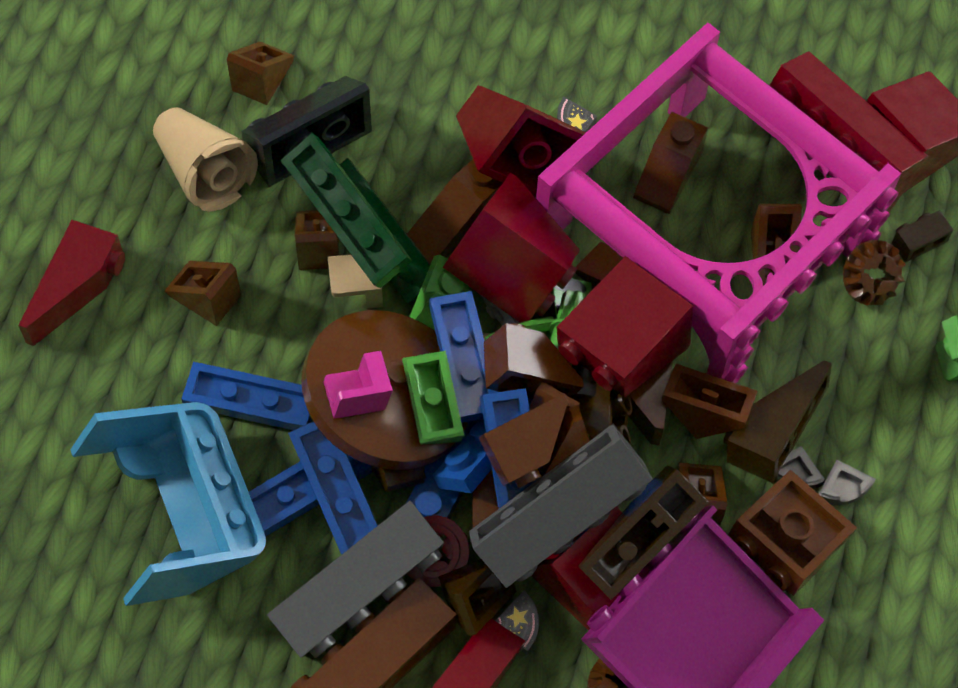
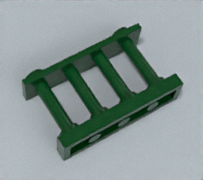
[281,133,431,306]

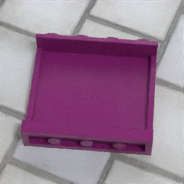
[581,505,824,688]

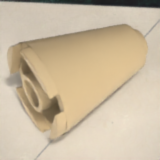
[153,107,258,212]

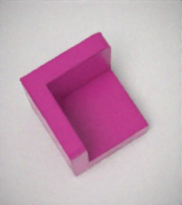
[324,351,393,419]

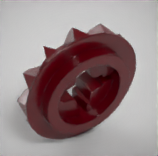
[407,515,470,587]

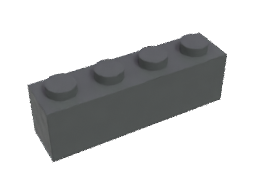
[469,424,653,588]
[267,501,445,658]

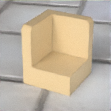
[328,254,383,309]

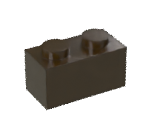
[892,210,953,263]

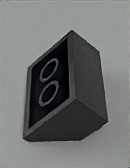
[241,76,372,187]

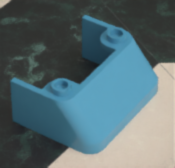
[70,402,266,606]

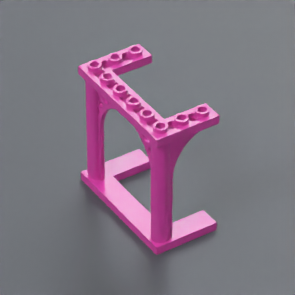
[536,23,901,383]

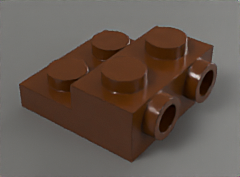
[728,470,857,596]

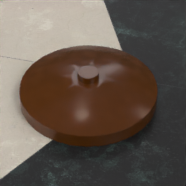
[301,310,469,470]

